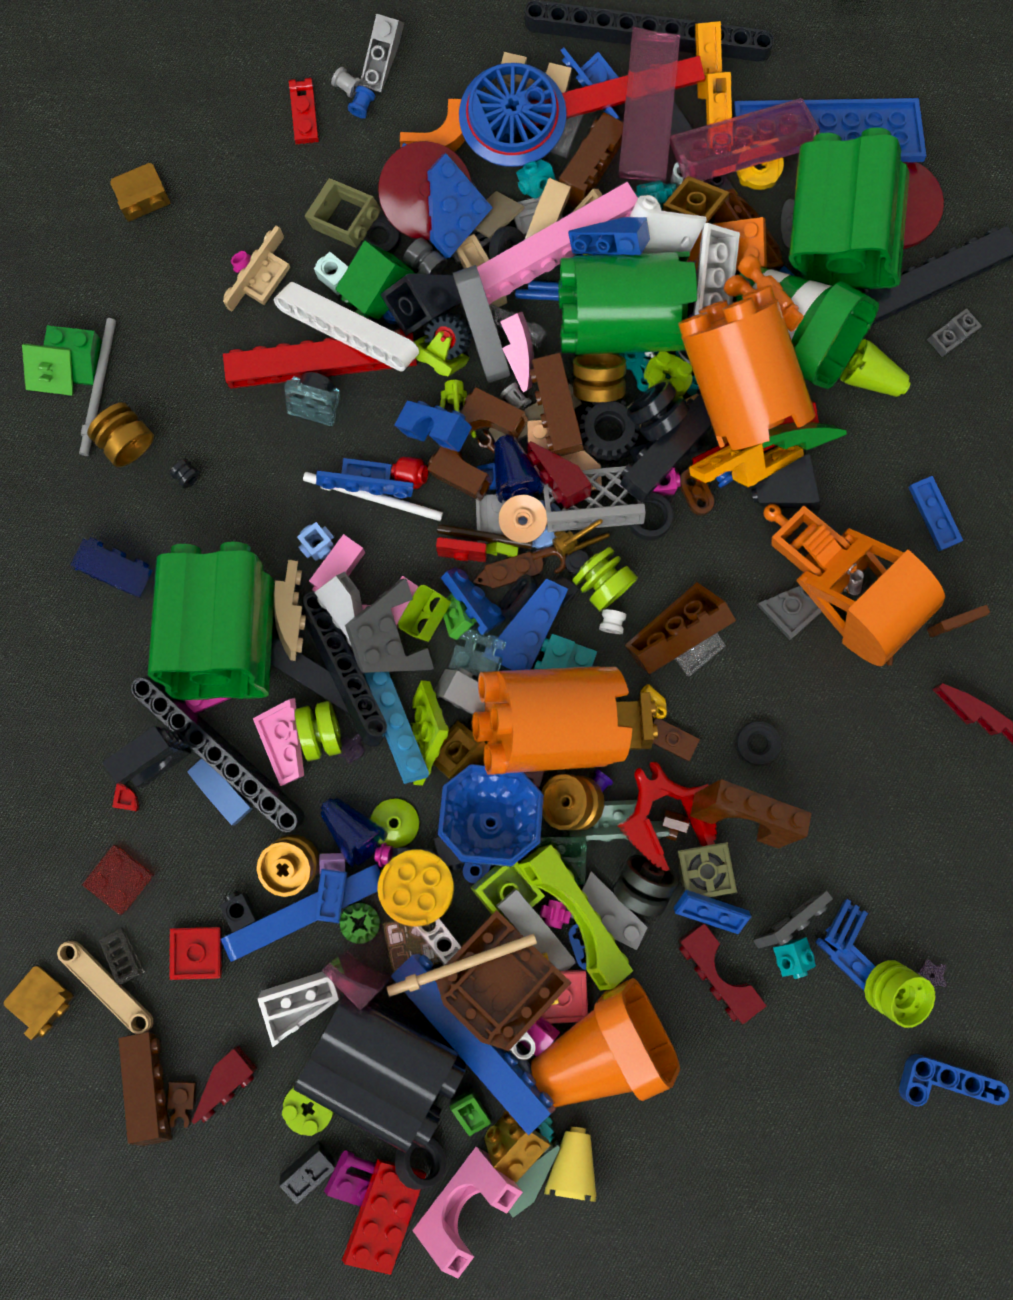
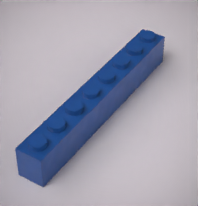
[391,953,556,1135]

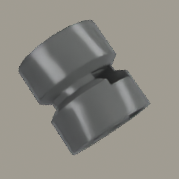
[403,237,447,275]

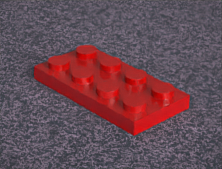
[342,1159,426,1275]

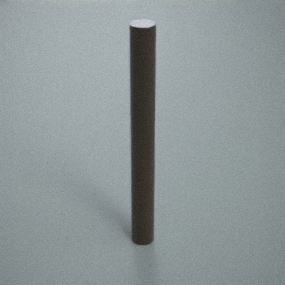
[437,524,534,549]

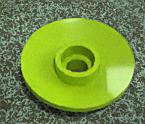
[370,799,419,848]

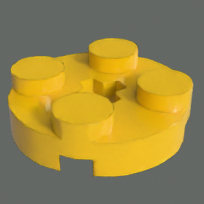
[736,142,784,190]

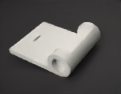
[629,195,707,253]

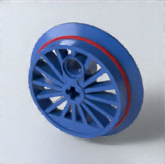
[459,63,566,167]

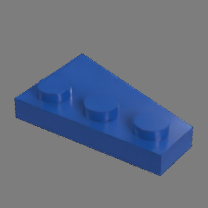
[441,567,506,635]

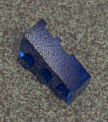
[70,537,152,598]

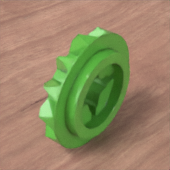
[340,903,380,944]

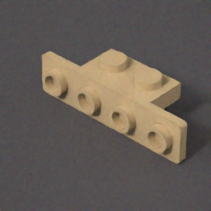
[223,226,290,312]

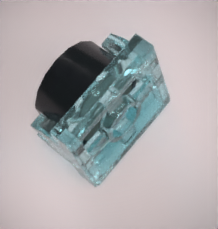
[284,372,340,426]

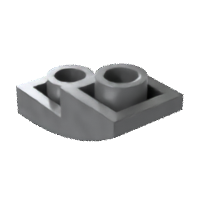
[927,309,982,357]

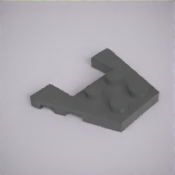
[345,579,434,673]

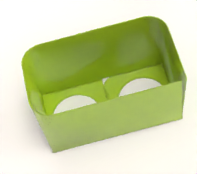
[398,585,452,642]

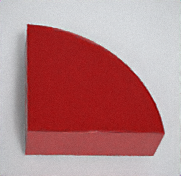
[112,784,139,811]

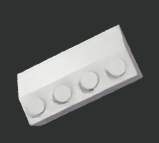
[693,223,740,316]

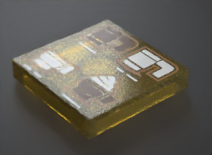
[383,921,442,973]

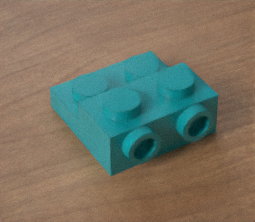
[534,634,597,669]

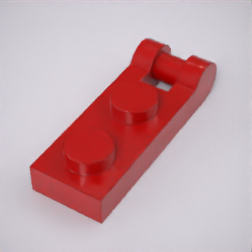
[289,78,319,144]

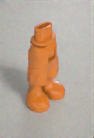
[723,254,804,332]

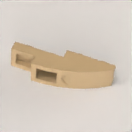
[274,560,306,661]

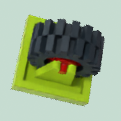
[413,313,472,377]

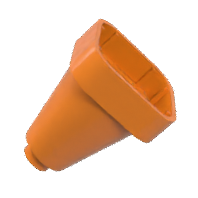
[531,978,680,1107]

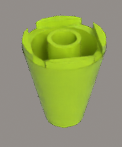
[840,339,910,397]

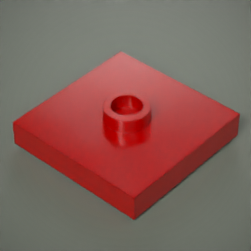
[436,537,487,562]
[170,927,222,980]

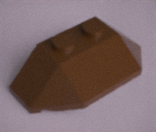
[715,188,784,270]

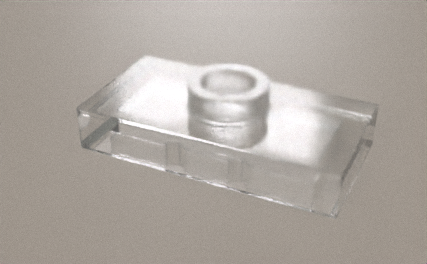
[675,633,726,676]

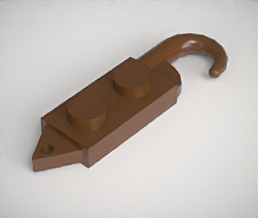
[473,546,566,590]

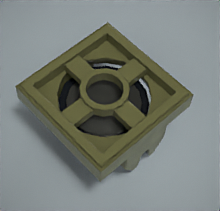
[677,842,737,897]

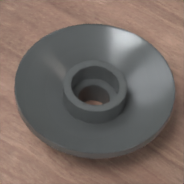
[781,199,794,248]

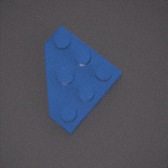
[427,153,493,258]

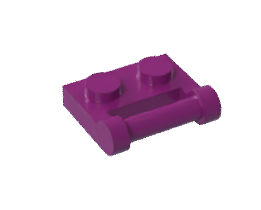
[324,1150,376,1207]

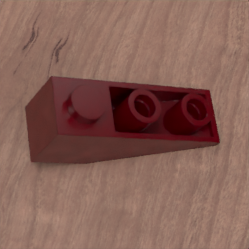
[526,441,592,509]
[192,1045,258,1124]

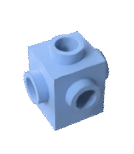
[297,522,334,561]

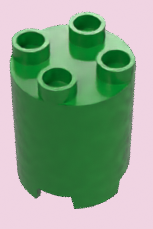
[558,251,697,355]

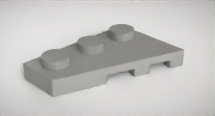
[571,871,648,950]

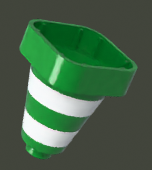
[733,267,879,389]

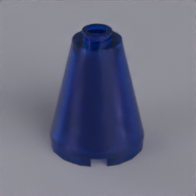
[494,435,544,503]
[320,798,388,867]

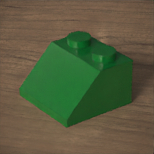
[43,325,102,385]

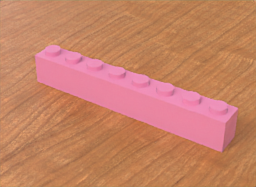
[477,182,638,305]

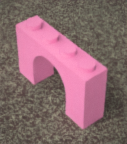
[309,534,418,630]
[412,1147,523,1278]

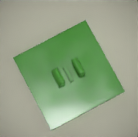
[22,344,74,395]

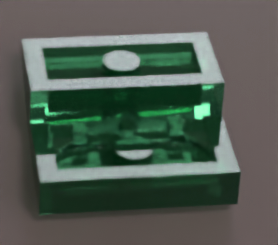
[536,836,586,885]

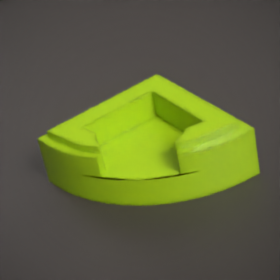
[486,542,518,557]

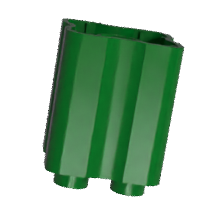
[789,127,910,289]
[148,542,275,700]

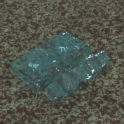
[449,629,506,677]

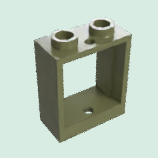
[304,178,381,248]

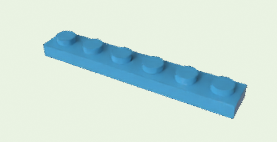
[354,656,429,784]

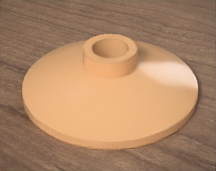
[499,495,547,543]

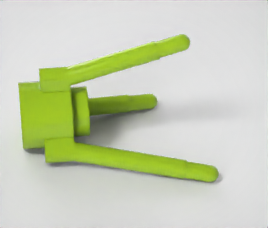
[440,380,476,438]

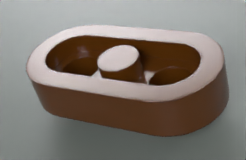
[680,469,714,515]

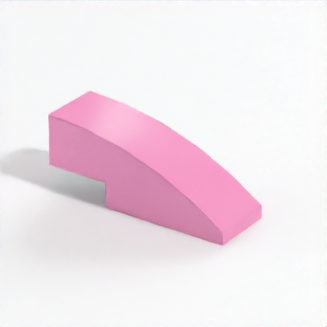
[501,312,534,392]

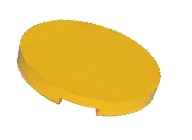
[378,850,454,927]

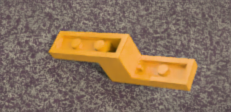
[695,21,733,149]
[689,443,804,487]

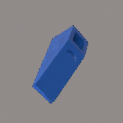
[568,217,650,255]

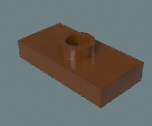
[653,718,700,762]

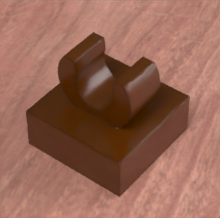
[662,809,689,841]

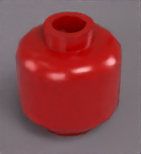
[391,456,428,489]

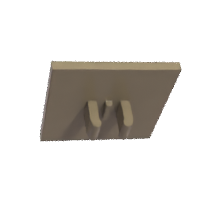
[474,191,525,239]

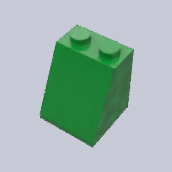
[335,240,417,320]

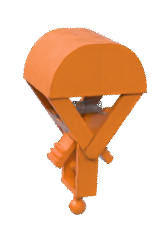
[763,504,945,666]

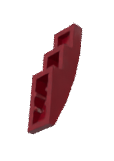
[932,683,1013,744]

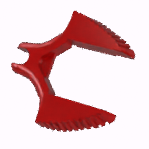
[617,762,717,871]

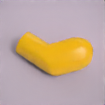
[640,684,667,719]

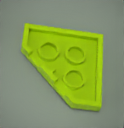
[411,680,449,785]

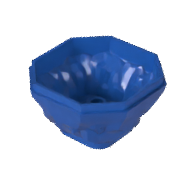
[438,765,544,867]

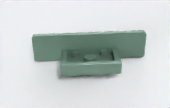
[569,800,669,843]

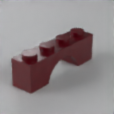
[678,922,766,1024]

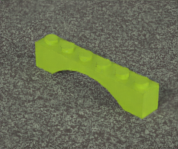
[518,845,633,990]

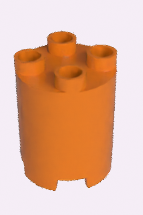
[678,285,816,450]
[472,666,632,775]

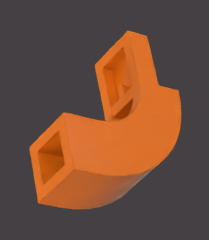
[400,99,465,152]

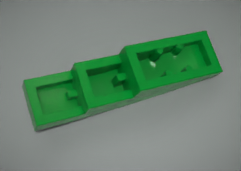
[762,422,847,450]

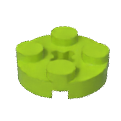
[644,352,692,396]
[282,1086,334,1136]

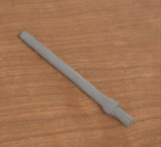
[79,318,116,456]

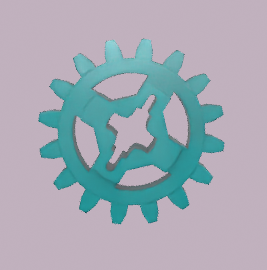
[634,180,676,208]

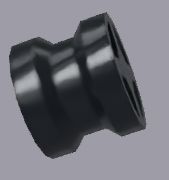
[170,458,201,489]

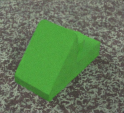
[443,593,477,640]

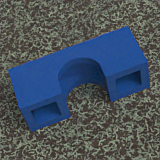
[394,400,472,452]

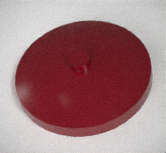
[378,141,472,240]
[903,162,944,249]

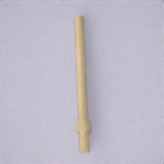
[387,934,537,997]

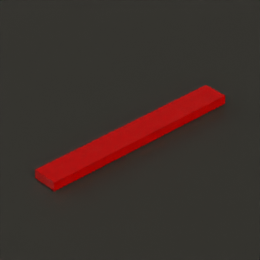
[522,56,705,130]

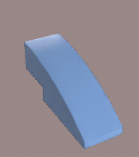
[187,758,254,825]

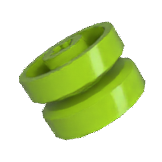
[295,700,342,761]

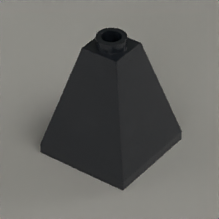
[751,454,820,510]

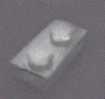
[550,114,584,158]

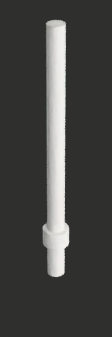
[303,472,443,521]

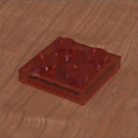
[82,845,154,915]

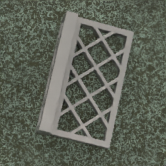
[542,466,646,532]

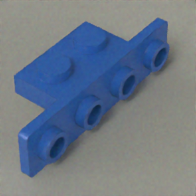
[560,47,623,122]
[316,458,414,498]

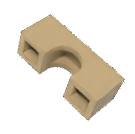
[497,52,572,94]

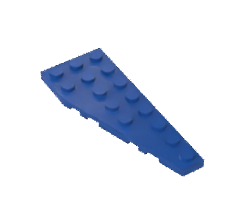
[733,98,926,162]

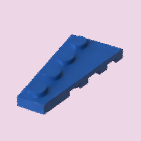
[483,578,568,670]

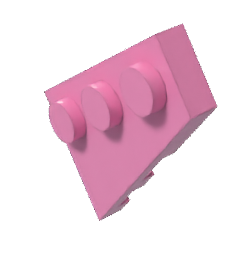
[253,698,304,786]

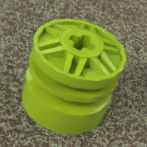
[572,547,638,612]
[864,960,936,1028]

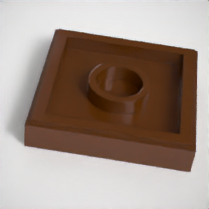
[927,605,990,637]

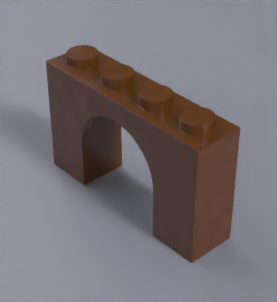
[427,387,529,501]
[690,779,812,849]

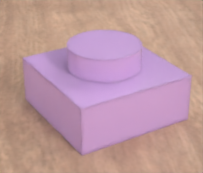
[319,853,345,875]

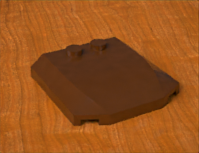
[435,910,572,1051]

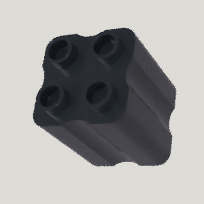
[293,986,466,1153]

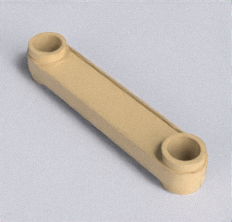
[57,941,153,1034]

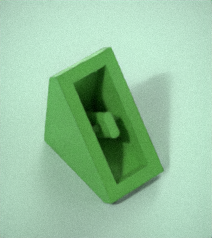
[449,1088,491,1136]

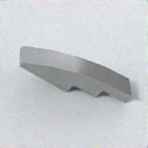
[496,889,576,971]

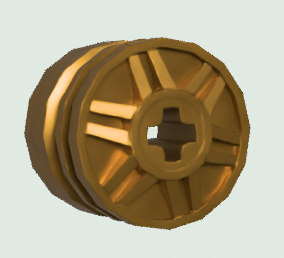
[87,402,154,467]

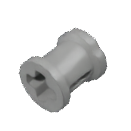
[331,67,362,98]
[500,382,531,410]

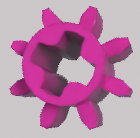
[539,900,571,929]

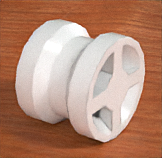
[599,609,626,634]

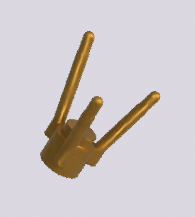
[552,519,610,556]

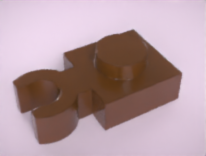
[167,1081,196,1128]

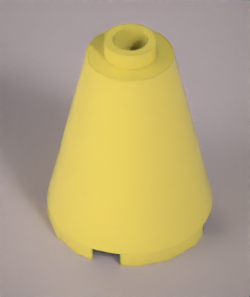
[544,1127,596,1202]

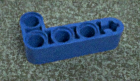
[899,1054,1009,1106]

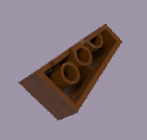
[558,112,628,209]
[529,353,584,456]
[625,582,736,674]
[118,1032,172,1146]

